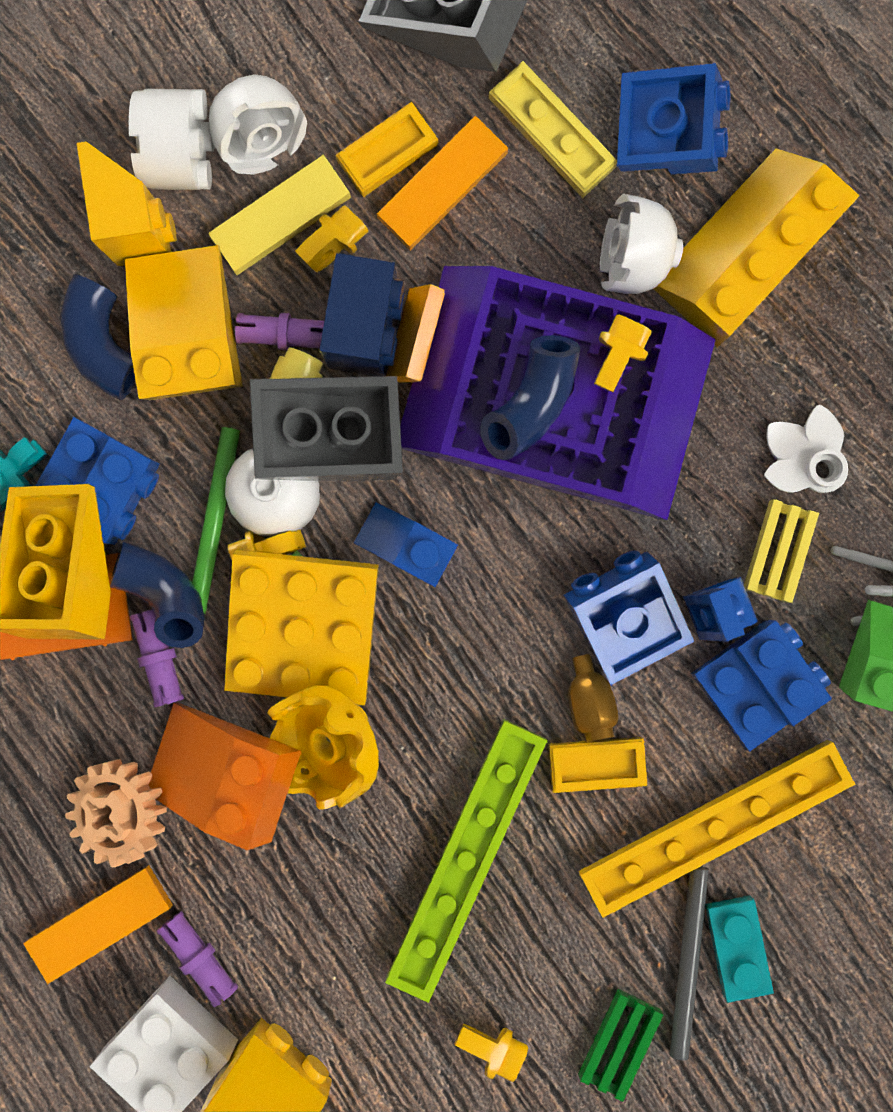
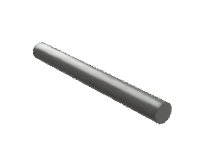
[670,866,709,1060]

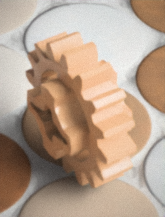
[65,759,167,867]

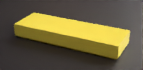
[489,61,617,198]
[208,154,351,275]

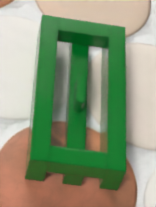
[578,989,664,1102]

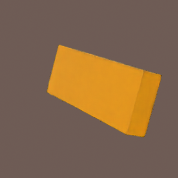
[377,116,508,251]
[23,865,173,984]

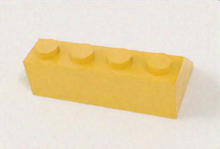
[653,148,860,347]

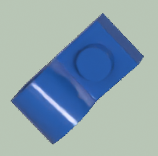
[683,577,758,642]

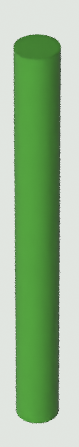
[192,427,240,614]

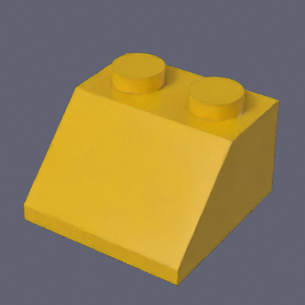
[76,141,177,266]

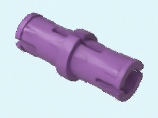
[235,313,324,351]
[129,610,184,707]
[156,911,238,1007]

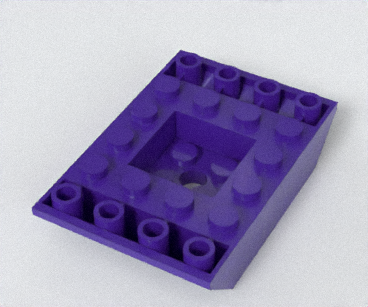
[400,266,716,521]

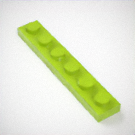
[385,719,548,1003]

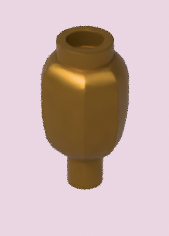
[568,654,618,743]

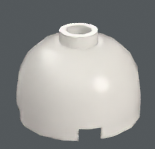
[209,75,307,175]
[600,194,683,294]
[225,448,320,537]

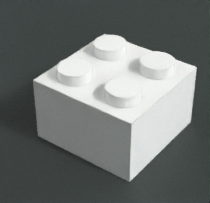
[90,976,238,1112]

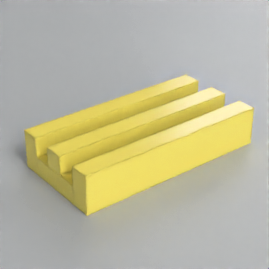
[744,499,819,603]

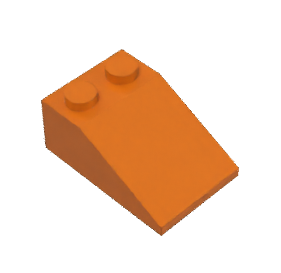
[148,702,301,851]

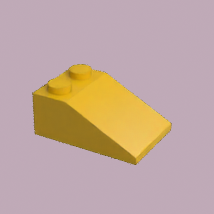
[125,245,243,400]
[0,484,111,640]
[200,1017,332,1112]

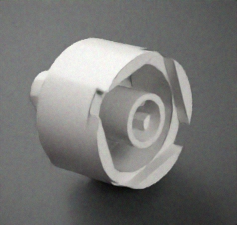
[129,89,215,190]

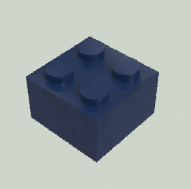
[319,253,406,377]

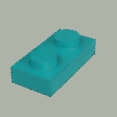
[705,895,774,1003]

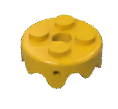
[267,685,379,810]

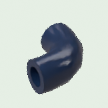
[60,274,136,400]
[480,335,580,460]
[110,542,205,648]

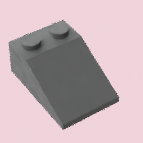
[358,0,527,72]
[249,376,403,482]

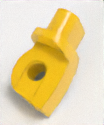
[295,205,369,272]
[594,315,652,393]
[228,530,306,560]
[454,1024,528,1082]

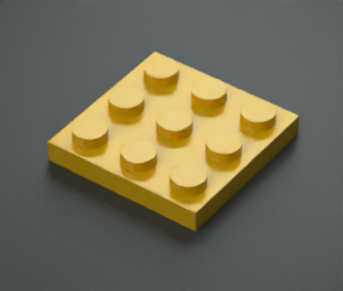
[224,550,379,705]

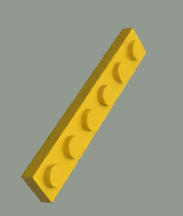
[578,740,856,918]

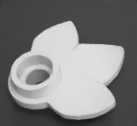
[764,405,848,493]

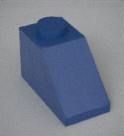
[354,502,458,588]

